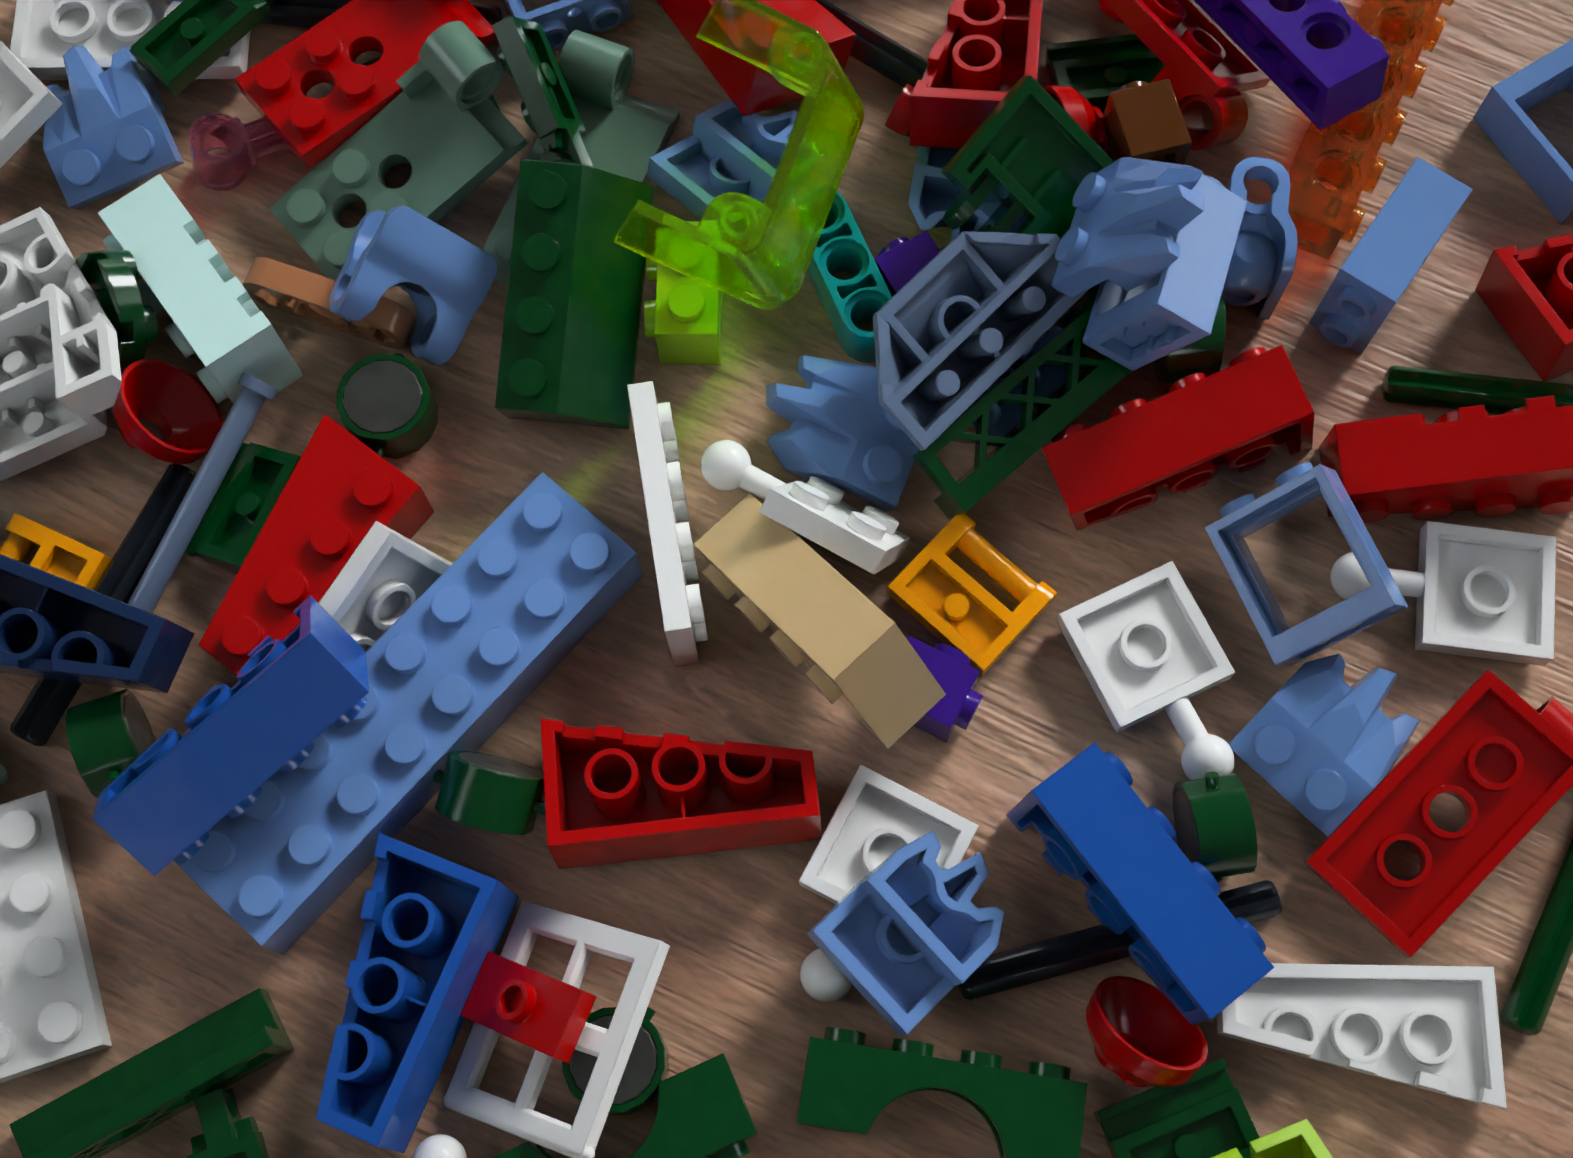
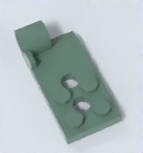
[269,21,528,280]
[483,30,680,286]

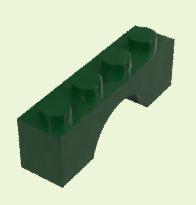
[797,1027,1088,1158]
[493,1053,758,1158]

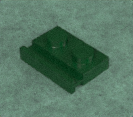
[1045,34,1165,114]
[185,442,301,571]
[1093,1058,1260,1158]

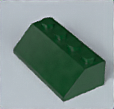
[495,159,654,429]

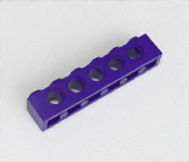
[1194,0,1390,131]

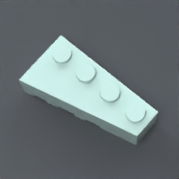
[98,174,304,404]

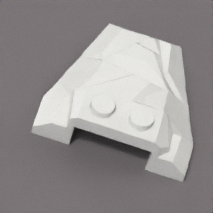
[0,207,122,481]

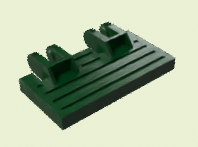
[941,75,1114,329]

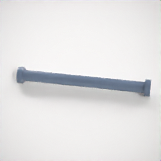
[128,372,278,613]

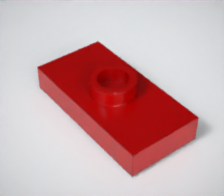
[460,951,597,1063]

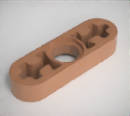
[242,257,416,349]

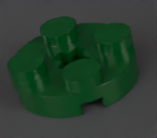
[76,250,158,373]

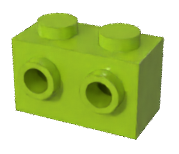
[644,221,723,365]

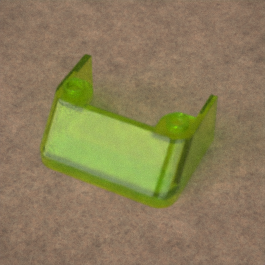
[613,0,864,310]

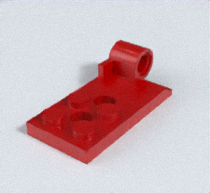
[235,0,497,169]
[1098,0,1271,151]
[1303,669,1573,958]

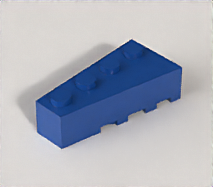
[92,595,369,876]
[1006,742,1274,1025]
[316,833,519,1153]

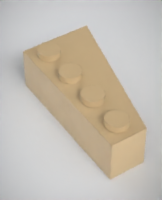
[693,493,946,749]

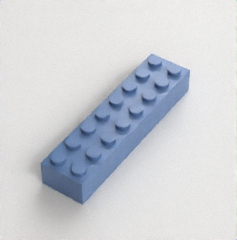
[173,472,643,955]

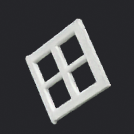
[443,900,670,1158]

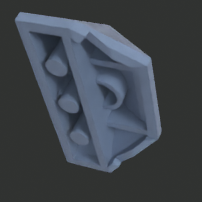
[873,231,1089,451]

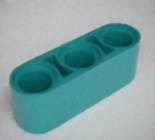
[793,185,892,363]

